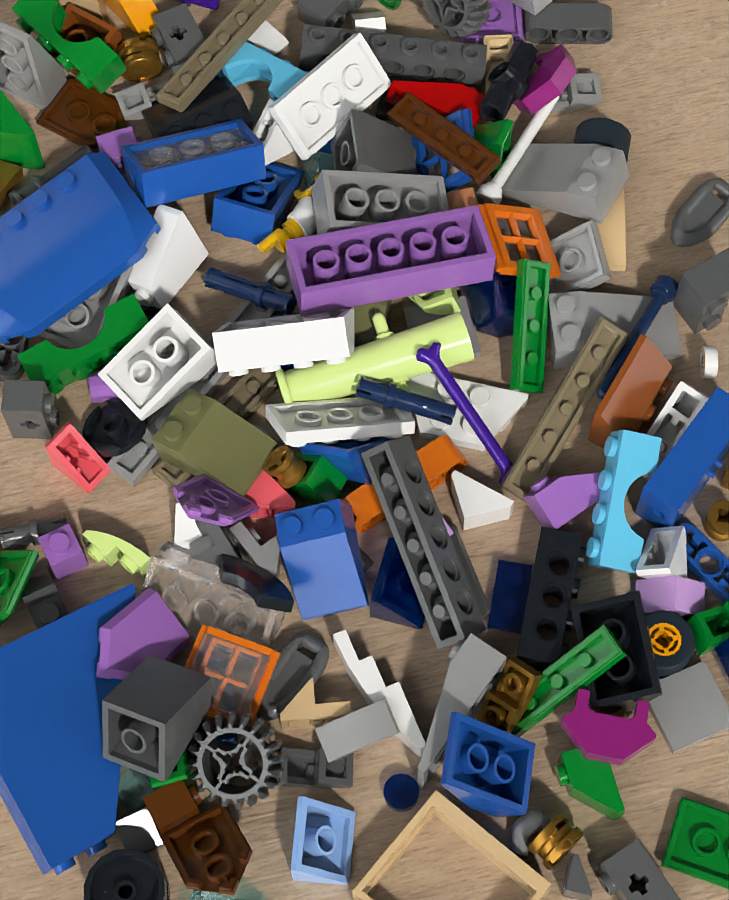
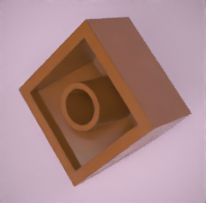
[49,3,125,75]

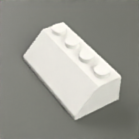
[212,307,354,376]

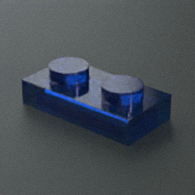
[487,560,533,634]

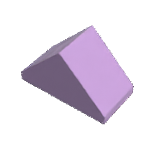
[635,575,705,617]

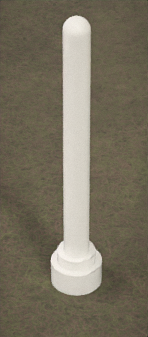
[475,96,559,205]

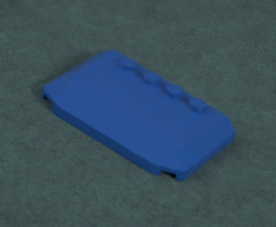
[0,152,161,344]

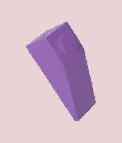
[524,472,601,529]

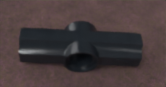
[479,40,537,122]

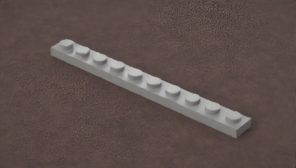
[107,232,318,487]

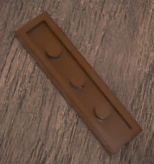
[387,92,501,185]

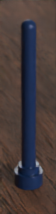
[596,275,678,399]

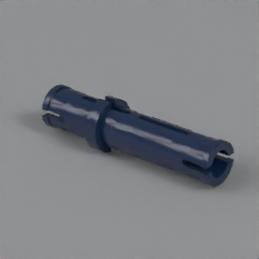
[204,267,297,315]
[355,376,457,426]

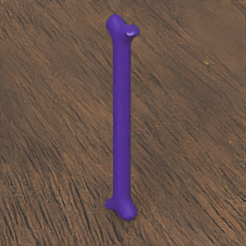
[416,342,513,485]

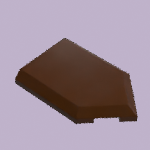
[36,77,127,149]
[160,803,253,895]

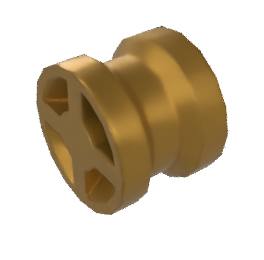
[263,445,307,488]
[704,500,729,541]

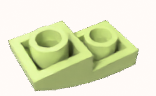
[82,530,154,579]

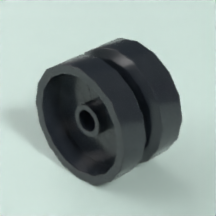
[84,849,171,900]

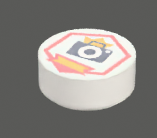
[700,346,718,379]

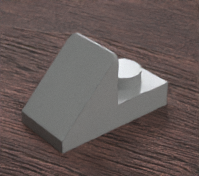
[230,521,283,579]

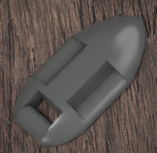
[671,178,729,247]
[256,632,329,721]

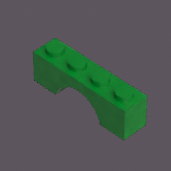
[11,0,127,95]
[17,293,149,395]

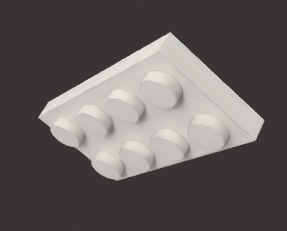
[268,33,392,160]
[265,397,415,447]

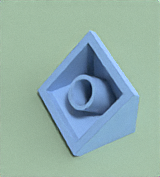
[290,796,356,885]

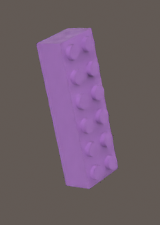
[286,205,496,317]

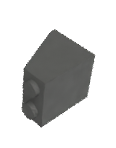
[330,109,420,175]
[102,655,211,782]

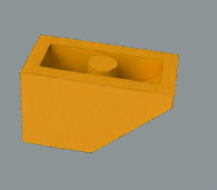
[106,0,160,41]

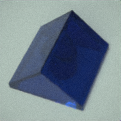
[370,537,425,629]

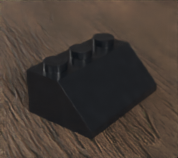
[142,76,254,139]
[571,590,663,715]

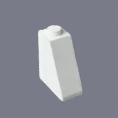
[128,204,209,309]

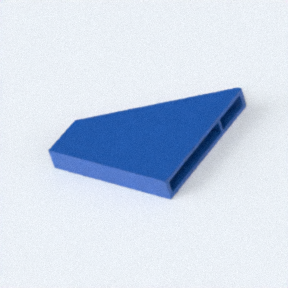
[0,583,136,875]

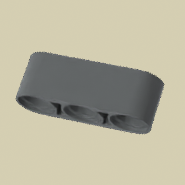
[525,3,613,45]

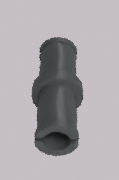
[0,515,68,550]

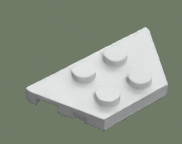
[406,373,529,451]

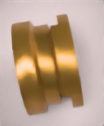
[116,37,162,82]
[528,812,584,870]

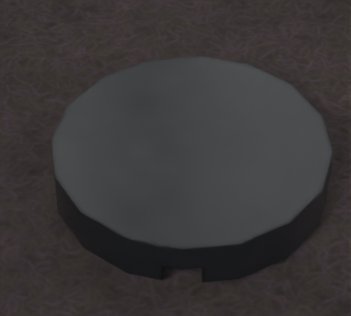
[82,397,148,457]

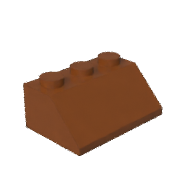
[588,334,673,448]

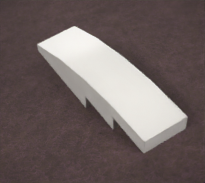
[333,629,426,757]

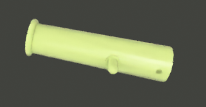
[275,312,474,403]

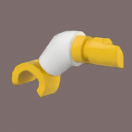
[257,173,320,254]

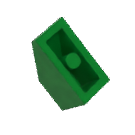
[272,454,348,505]
[555,748,625,820]

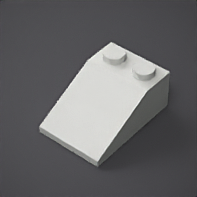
[98,303,217,421]

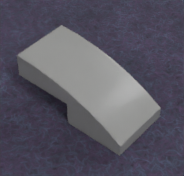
[550,73,603,113]
[114,79,170,120]
[315,699,400,762]

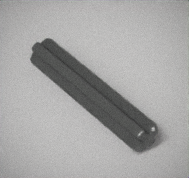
[449,525,491,619]

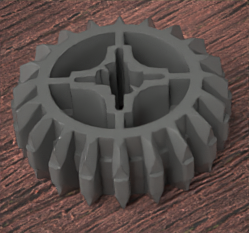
[421,0,492,38]
[187,710,285,810]

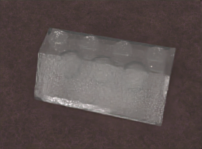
[141,541,292,665]

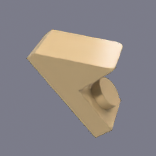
[280,678,352,730]

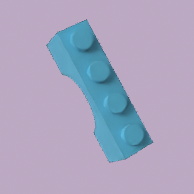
[214,40,309,101]
[586,429,662,573]

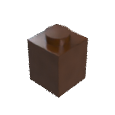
[142,780,203,835]

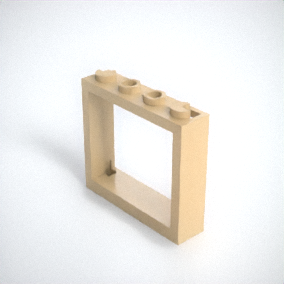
[352,790,552,900]

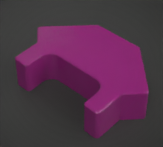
[513,44,577,115]
[560,689,656,765]

